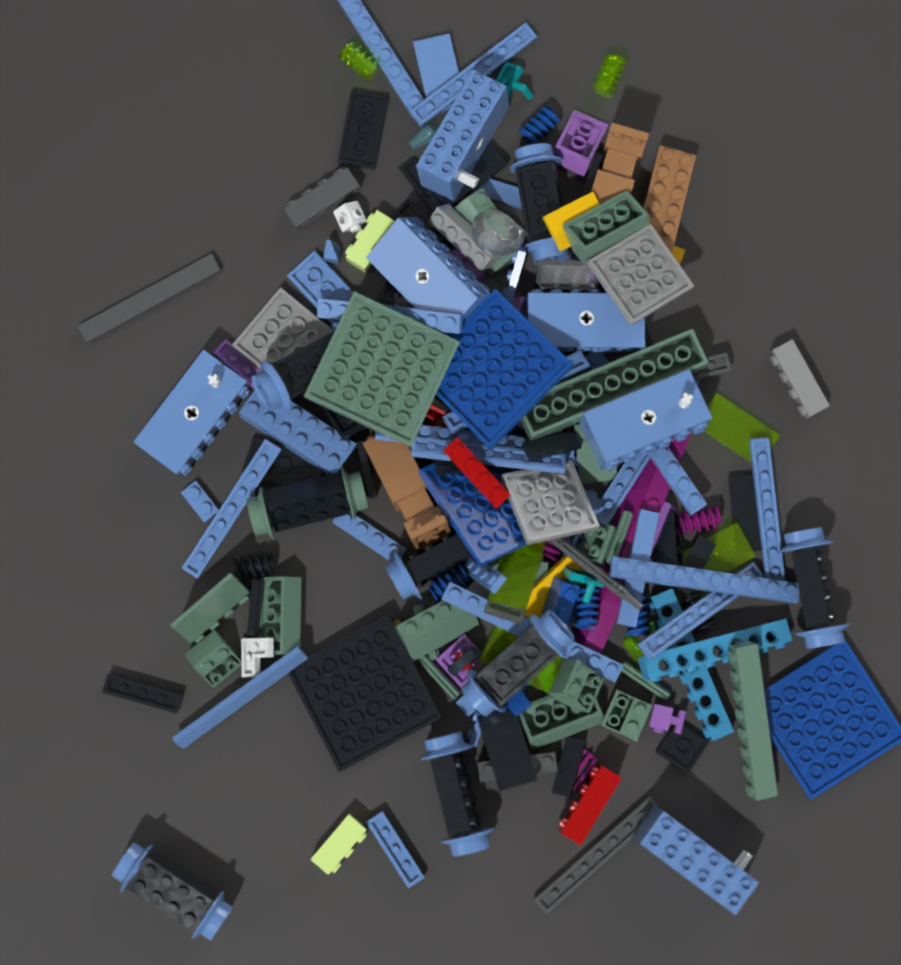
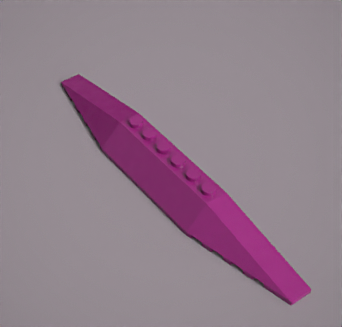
[574,434,691,653]

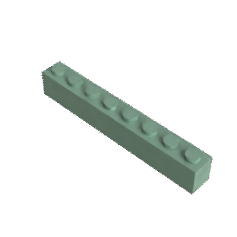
[727,641,778,801]

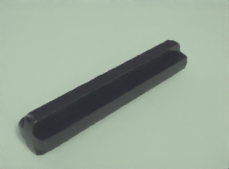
[247,579,263,636]

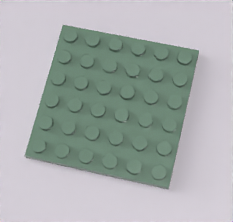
[304,292,460,447]

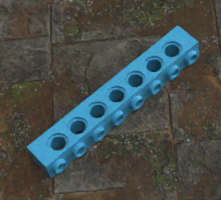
[648,589,734,741]
[638,619,792,683]

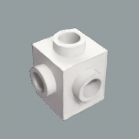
[333,201,367,233]

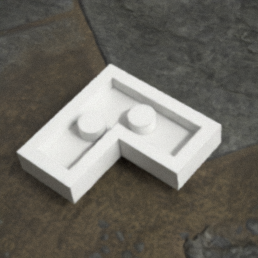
[241,638,274,677]

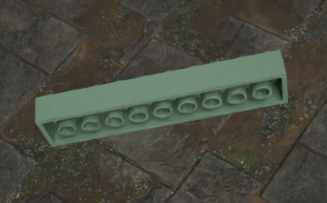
[520,329,709,441]

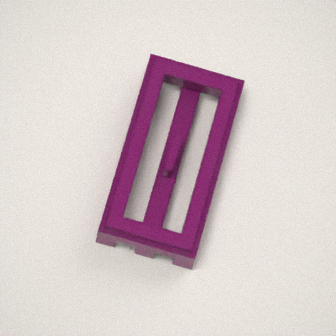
[574,749,598,790]

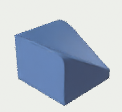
[323,239,342,264]

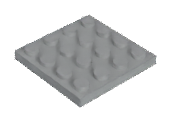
[587,224,694,326]
[232,287,332,370]
[500,460,599,545]

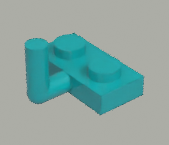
[496,62,533,100]
[562,567,604,604]

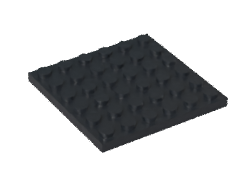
[288,614,443,772]

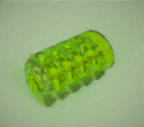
[337,41,379,82]
[593,54,628,98]

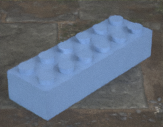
[239,390,357,475]

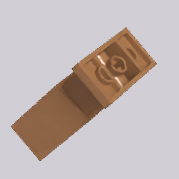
[591,123,649,204]
[363,435,451,555]

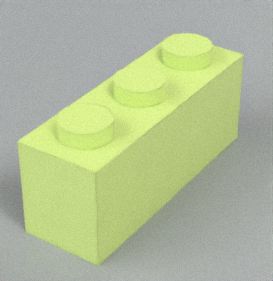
[345,210,395,273]
[310,813,367,875]

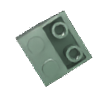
[578,523,616,566]
[185,630,242,688]
[548,659,604,713]
[601,689,652,741]

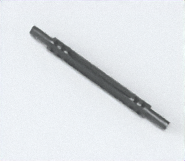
[548,537,643,611]

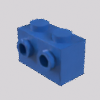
[542,577,580,624]

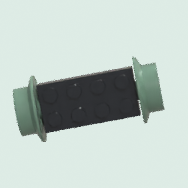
[246,467,369,540]

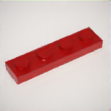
[443,437,510,508]

